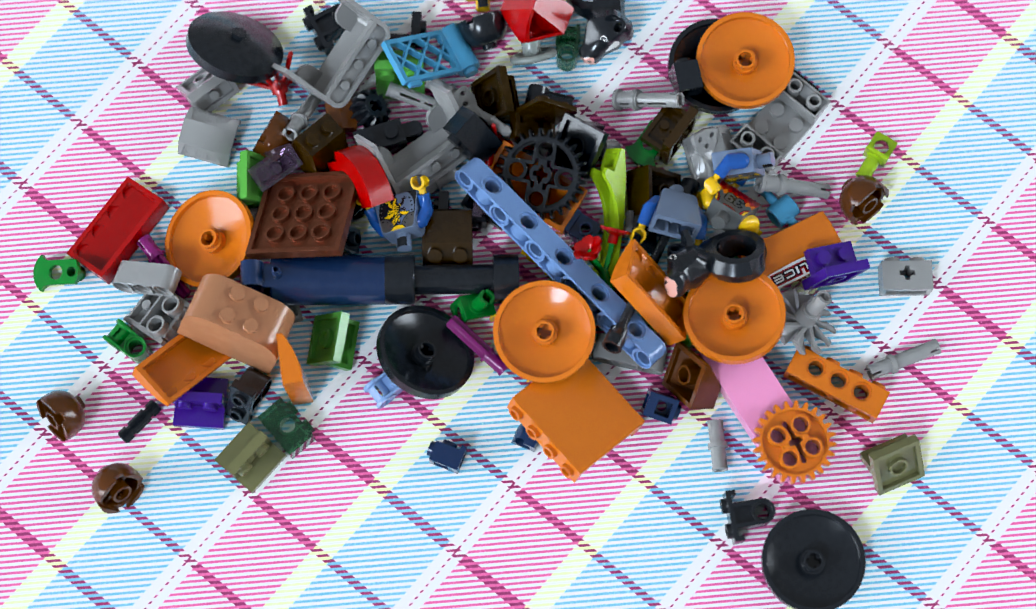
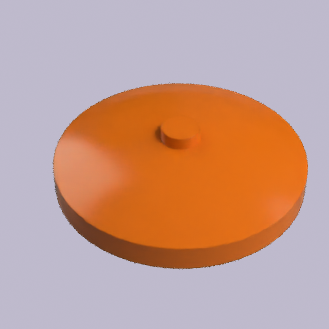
[696,12,795,109]
[165,190,254,288]
[683,273,786,365]
[493,280,596,383]

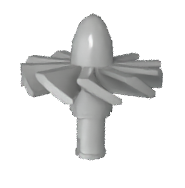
[780,289,836,355]

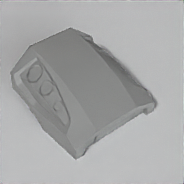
[178,106,241,168]
[682,126,735,190]
[123,293,190,346]

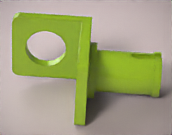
[855,131,897,177]

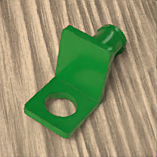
[450,289,496,323]

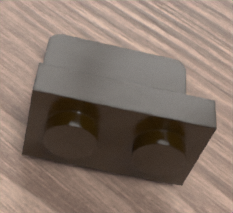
[510,95,577,150]

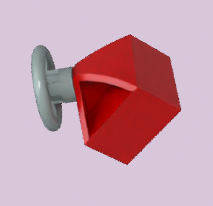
[500,0,575,65]

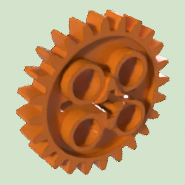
[752,400,837,485]

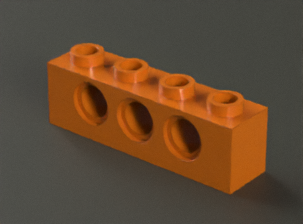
[783,345,890,423]

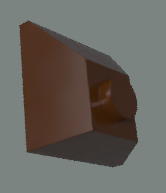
[662,341,721,410]

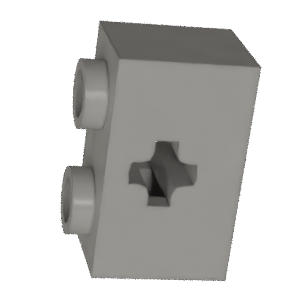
[878,257,934,296]

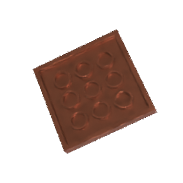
[245,171,358,259]

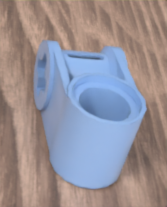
[363,372,404,409]

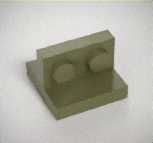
[214,422,287,494]
[860,433,925,496]

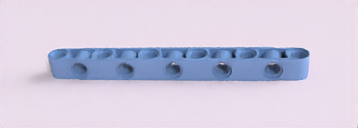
[455,157,667,369]

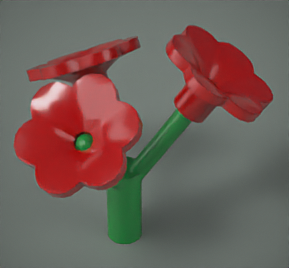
[572,225,631,290]

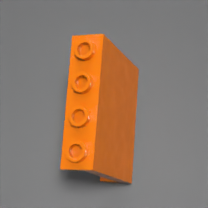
[507,358,645,483]

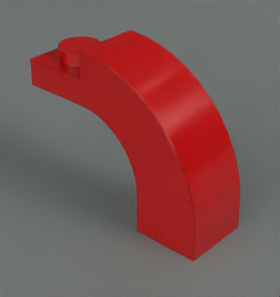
[327,145,395,208]

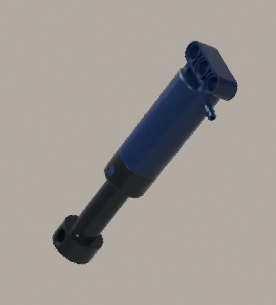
[240,254,519,306]

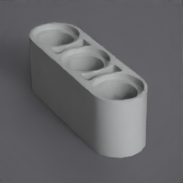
[112,260,182,297]
[592,333,668,375]

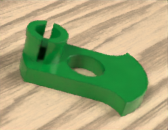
[625,120,659,167]
[33,255,86,292]

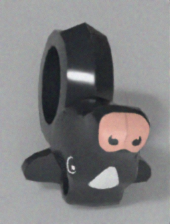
[566,0,634,65]
[664,229,767,298]

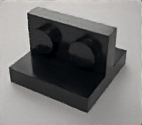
[547,113,609,179]

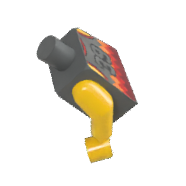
[696,180,763,236]

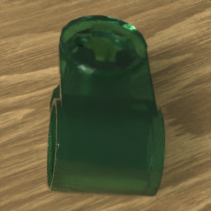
[555,24,580,71]

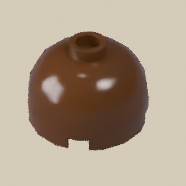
[252,110,293,161]
[839,175,889,225]
[36,390,85,442]
[91,463,144,514]

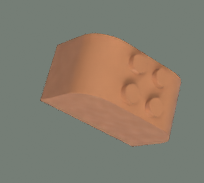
[177,274,296,375]

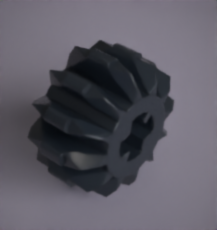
[349,89,392,128]

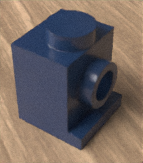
[564,209,604,243]
[640,388,682,425]
[426,439,467,474]

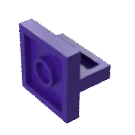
[802,241,870,291]
[173,377,229,430]

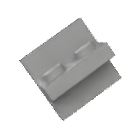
[176,68,241,112]

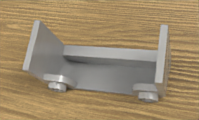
[271,0,391,108]
[354,81,466,195]

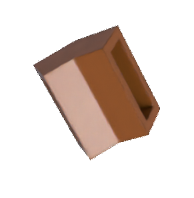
[325,99,357,133]

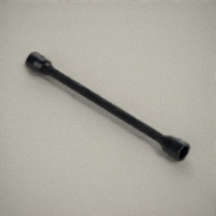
[602,177,700,354]

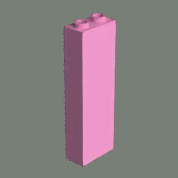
[699,354,817,485]

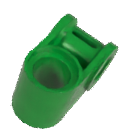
[102,318,152,364]

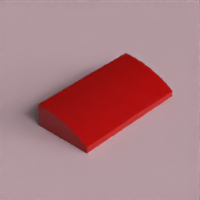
[66,176,170,284]

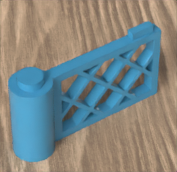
[381,23,481,89]

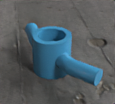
[754,187,800,228]

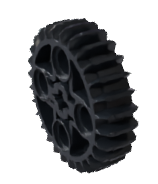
[496,128,588,220]

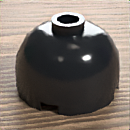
[458,10,507,51]

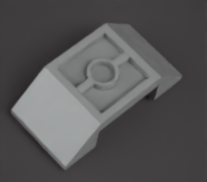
[730,71,831,173]

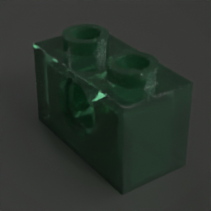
[257,398,316,459]

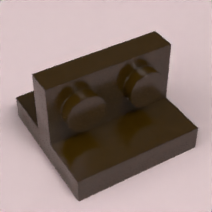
[470,65,520,128]
[640,106,699,165]

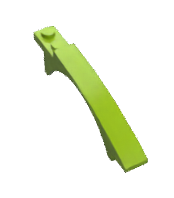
[590,148,626,300]

